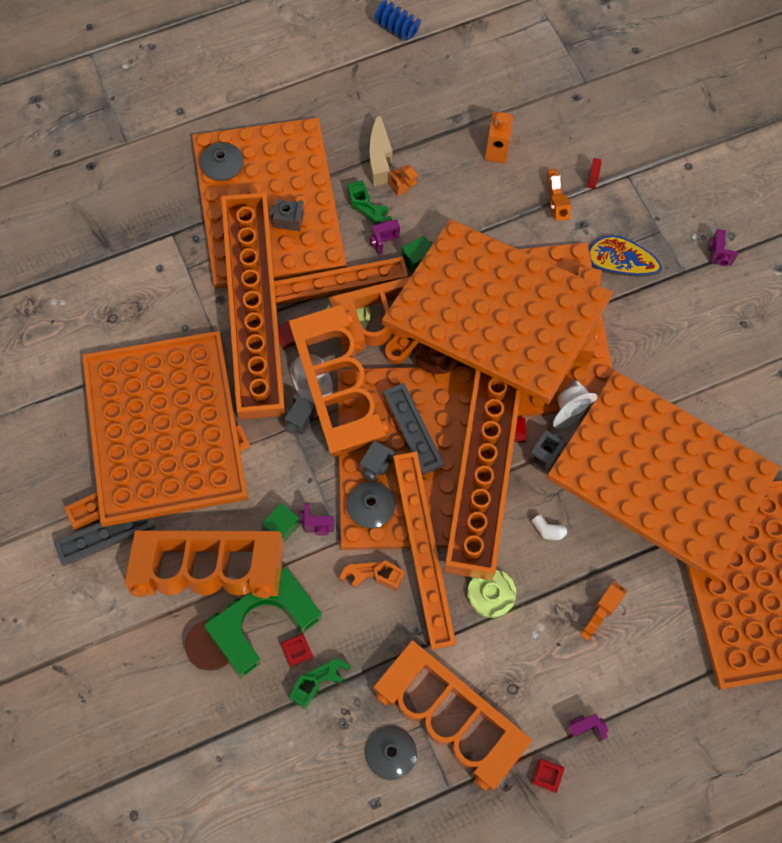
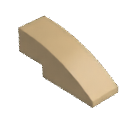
[369,116,393,186]

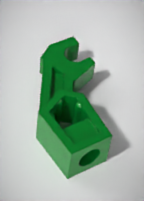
[347,180,392,225]
[289,659,351,709]

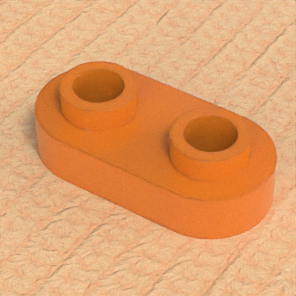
[385,335,419,364]

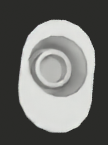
[290,354,333,404]
[553,380,598,429]

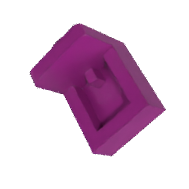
[369,219,400,255]
[707,229,738,266]
[300,503,334,536]
[565,713,608,742]

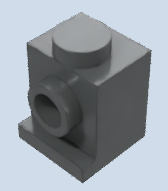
[270,199,304,231]
[283,394,316,435]
[528,430,566,472]
[359,440,395,482]

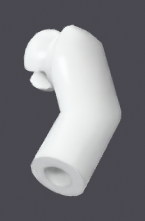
[531,514,567,541]

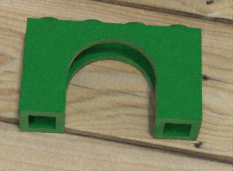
[204,567,322,679]

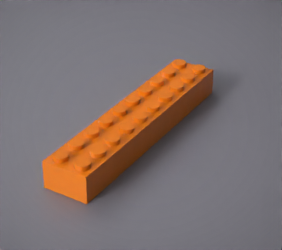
[221,193,285,420]
[444,369,521,581]

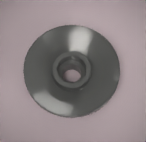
[200,142,243,181]
[347,482,395,529]
[366,727,417,780]

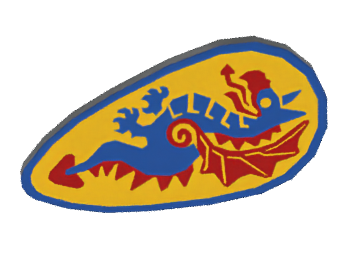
[589,235,662,277]

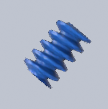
[374,0,421,41]

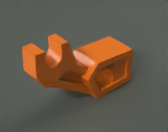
[389,165,418,196]
[547,169,571,221]
[339,560,406,591]
[580,580,628,641]

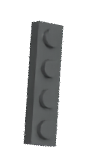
[383,383,444,476]
[53,518,156,566]

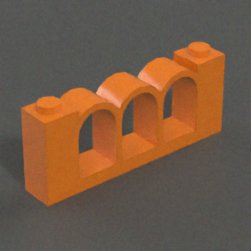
[329,276,411,355]
[289,304,389,458]
[124,531,284,598]
[373,640,532,792]

